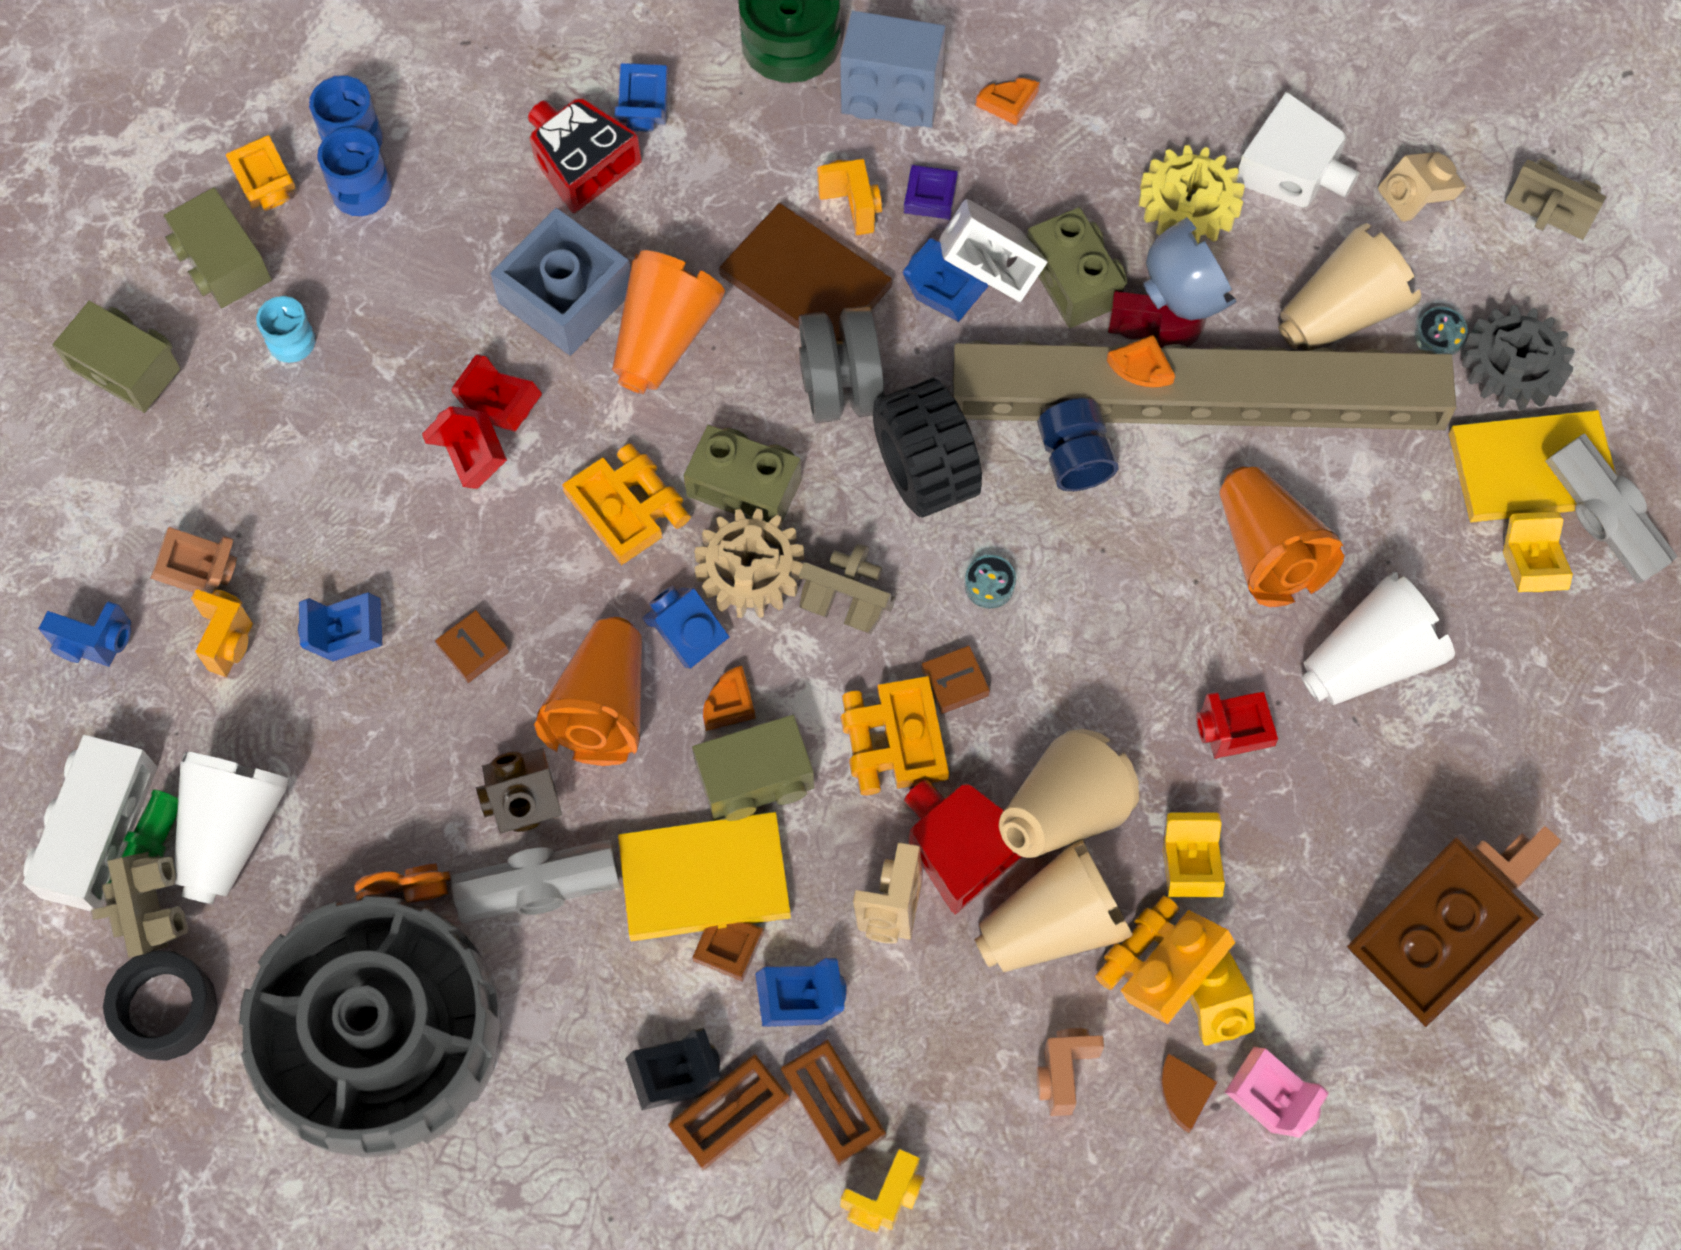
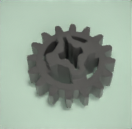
[1462,305,1575,410]

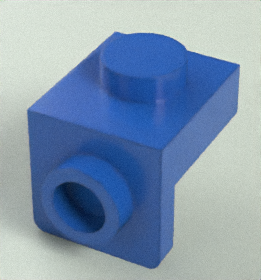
[615,63,669,132]
[903,238,988,322]
[642,586,730,669]
[298,592,383,662]
[38,601,131,667]
[755,958,847,1027]

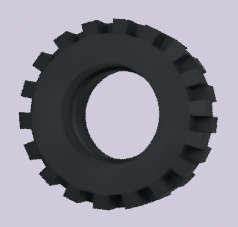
[873,377,982,518]

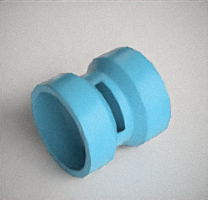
[256,296,316,363]

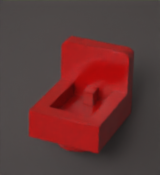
[451,354,542,432]
[422,406,507,489]
[1196,691,1279,759]

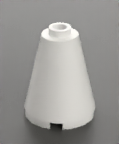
[1301,572,1455,705]
[174,752,289,904]

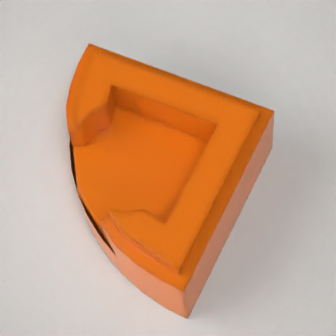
[976,78,1040,125]
[1107,335,1175,387]
[703,666,756,731]

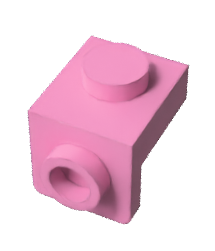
[1225,1047,1329,1137]

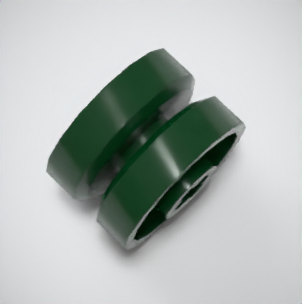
[738,0,841,83]

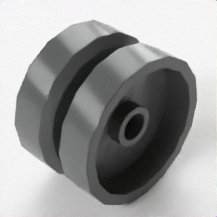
[799,305,885,424]

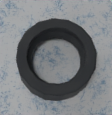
[102,950,218,1061]

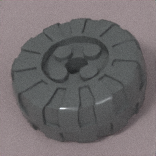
[238,896,501,1158]

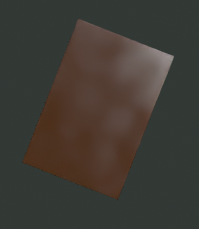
[719,202,892,341]
[1347,833,1544,1027]

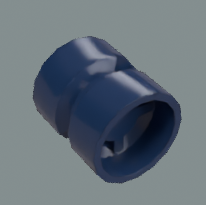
[1037,398,1119,492]

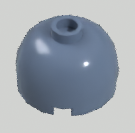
[1143,217,1237,320]

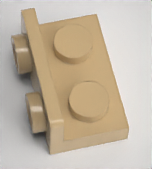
[853,843,923,944]

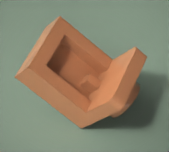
[150,527,237,594]
[1036,1028,1104,1116]

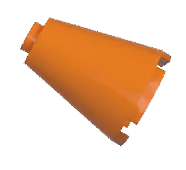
[612,250,726,394]
[1219,466,1345,607]
[534,617,642,766]

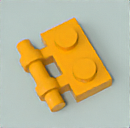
[562,443,691,566]
[840,676,949,796]
[1095,896,1236,1024]

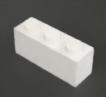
[23,735,157,911]

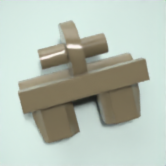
[1505,158,1607,240]
[799,543,896,634]
[91,852,188,958]

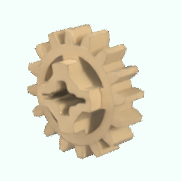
[694,509,804,618]

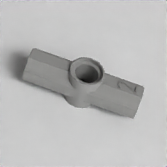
[1545,433,1678,584]
[451,840,620,923]

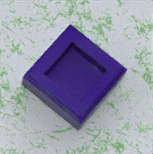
[904,165,958,220]

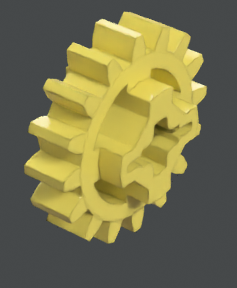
[1139,145,1245,244]

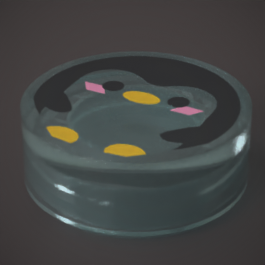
[1415,307,1468,356]
[964,555,1016,609]

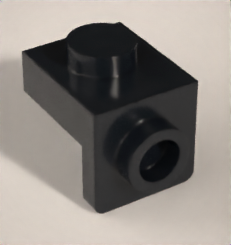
[625,1028,720,1111]

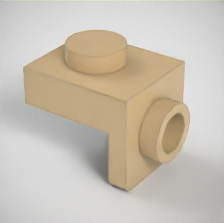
[1378,152,1467,222]

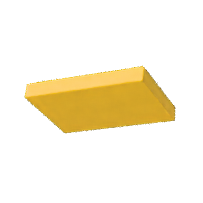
[1449,410,1616,523]
[618,812,791,942]

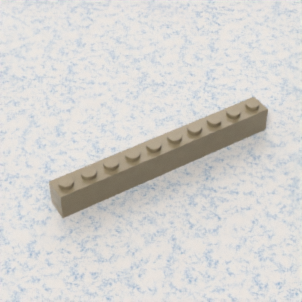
[952,340,1456,430]

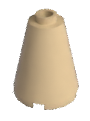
[1278,223,1421,351]
[999,729,1139,858]
[974,840,1133,972]

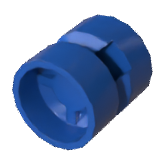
[309,75,383,148]
[317,127,392,216]

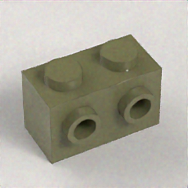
[163,187,272,309]
[1027,207,1127,329]
[52,300,180,413]
[684,425,802,523]
[692,714,814,821]

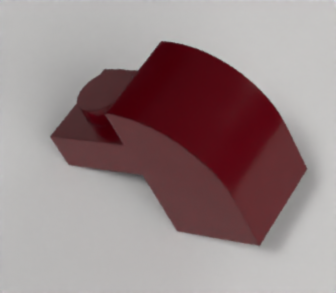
[1108,291,1207,348]

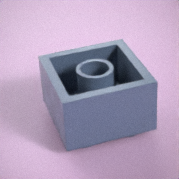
[840,11,945,128]
[490,208,631,356]

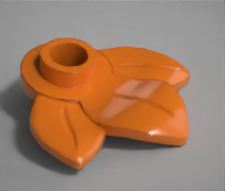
[354,863,451,903]

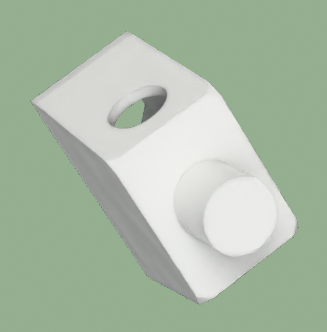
[1236,92,1360,207]
[940,199,1047,302]

